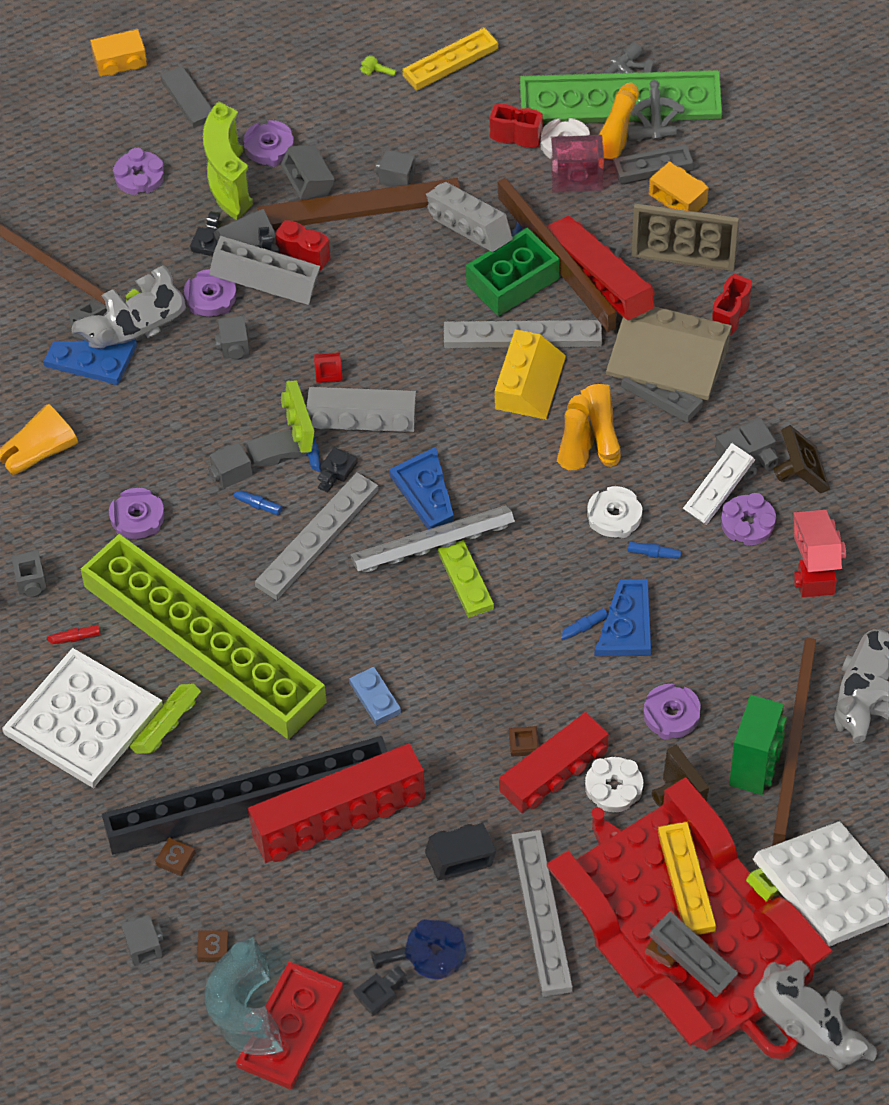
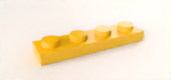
[403,28,498,91]
[658,822,716,935]

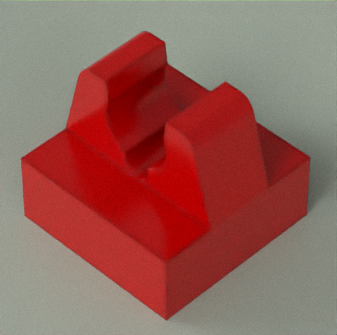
[314,352,343,383]

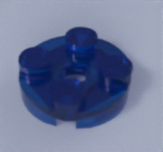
[405,920,466,979]

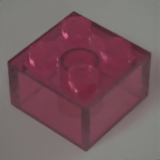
[551,135,604,193]

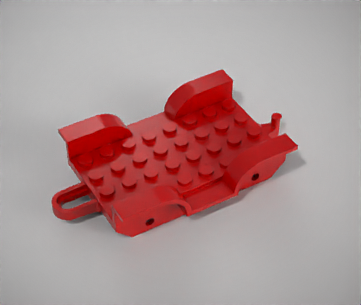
[546,777,832,1059]

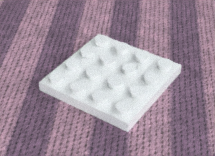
[2,648,163,788]
[753,821,889,946]

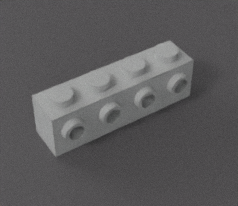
[426,182,513,252]
[209,236,320,305]
[307,387,416,432]

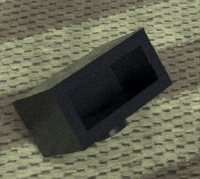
[425,823,496,881]

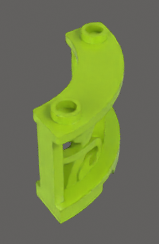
[203,102,253,220]

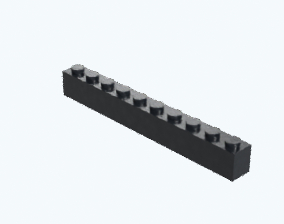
[101,736,388,855]

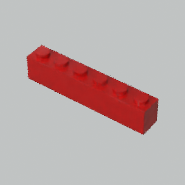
[546,215,655,321]

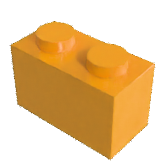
[90,29,147,77]
[649,161,709,212]

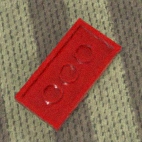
[236,961,344,1090]

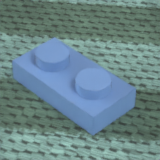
[349,667,401,725]

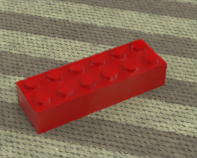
[248,743,425,864]

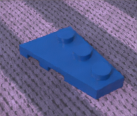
[44,340,137,385]
[389,447,454,530]
[594,579,651,656]

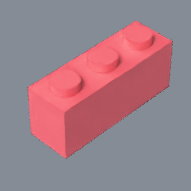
[793,510,846,572]

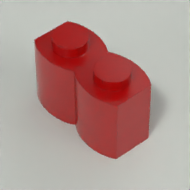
[490,104,543,148]
[275,220,330,270]
[712,274,752,335]

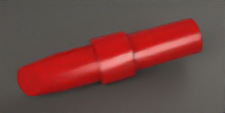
[47,624,101,644]

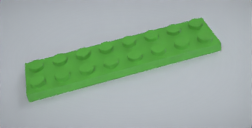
[520,70,722,124]

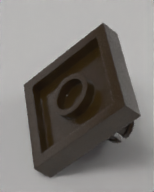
[773,425,830,493]
[651,744,709,807]

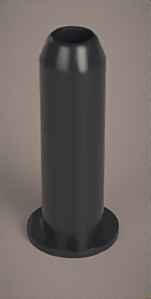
[371,946,415,969]

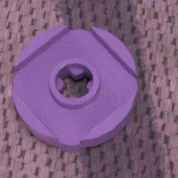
[244,120,294,167]
[113,148,164,194]
[184,269,237,316]
[109,488,164,539]
[721,493,776,545]
[643,684,700,740]

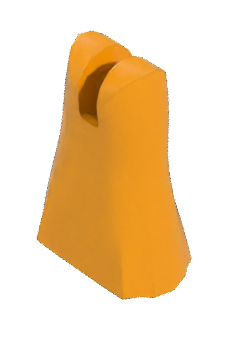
[592,83,639,159]
[581,384,621,467]
[557,394,595,470]
[0,404,78,475]

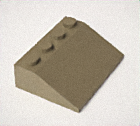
[632,204,739,271]
[606,306,732,400]

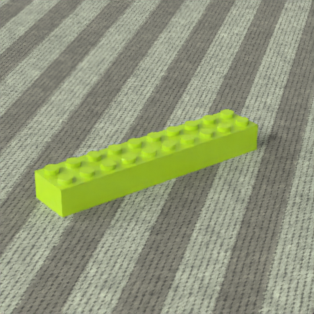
[81,534,327,740]

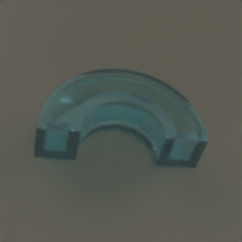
[205,936,283,1055]

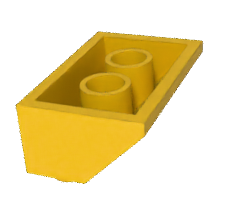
[495,329,566,419]

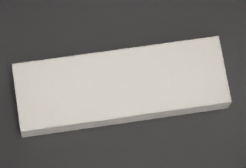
[683,443,755,525]

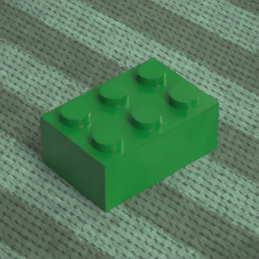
[466,228,560,317]
[729,695,787,795]

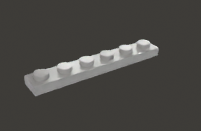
[444,320,602,348]
[255,472,378,600]
[350,505,515,572]
[512,830,572,997]

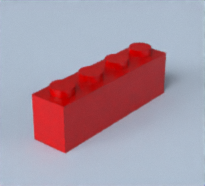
[499,712,609,814]

